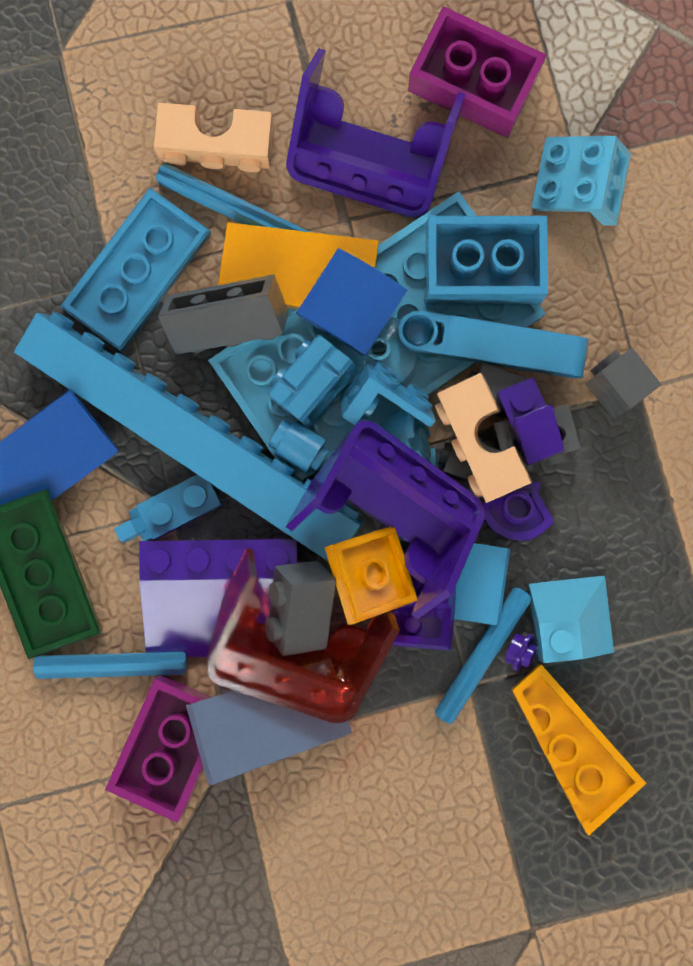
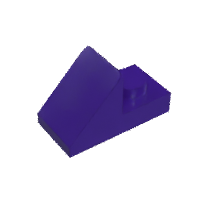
[496,378,564,466]

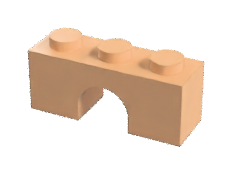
[154,103,274,172]
[435,373,532,503]

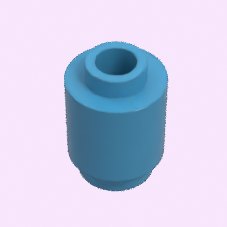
[269,419,329,473]

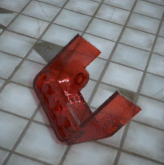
[207,548,400,724]

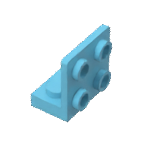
[532,136,631,226]

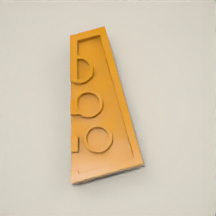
[511,663,647,836]

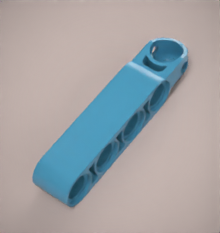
[397,311,589,379]

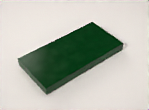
[0,488,103,659]

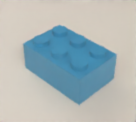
[425,216,548,304]

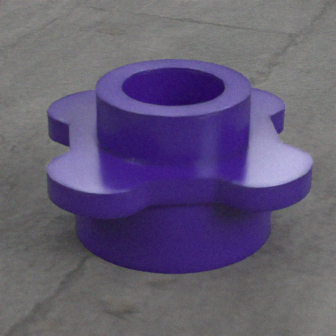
[505,633,538,672]

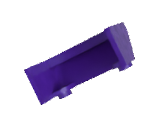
[286,48,466,218]
[286,421,485,619]

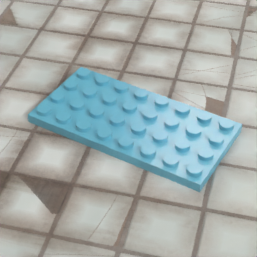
[208,191,546,481]

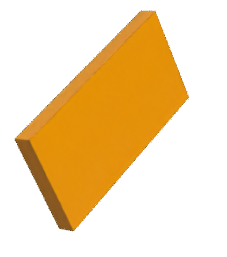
[218,222,379,309]

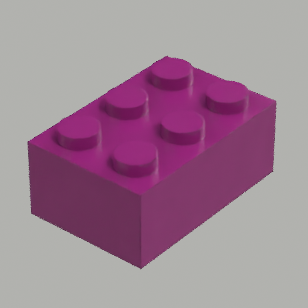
[408,6,547,138]
[105,675,211,823]

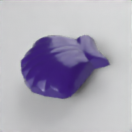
[483,482,553,541]

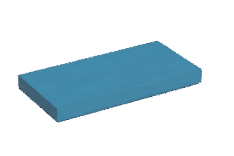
[60,188,211,353]

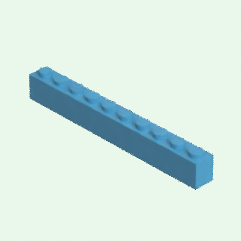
[14,311,365,561]

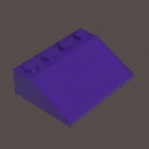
[139,539,300,657]

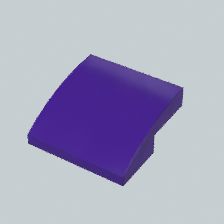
[373,574,456,651]

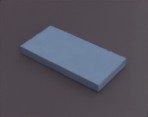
[186,658,352,785]

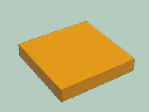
[324,526,418,625]

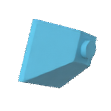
[528,576,614,663]

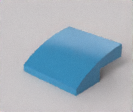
[454,543,510,626]

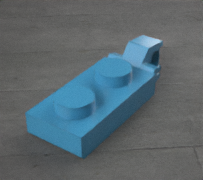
[114,474,223,543]

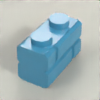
[267,334,358,429]

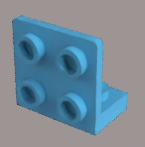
[340,361,436,427]

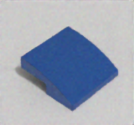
[295,248,407,356]

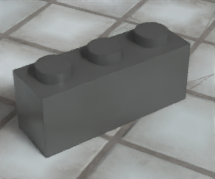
[158,274,289,355]

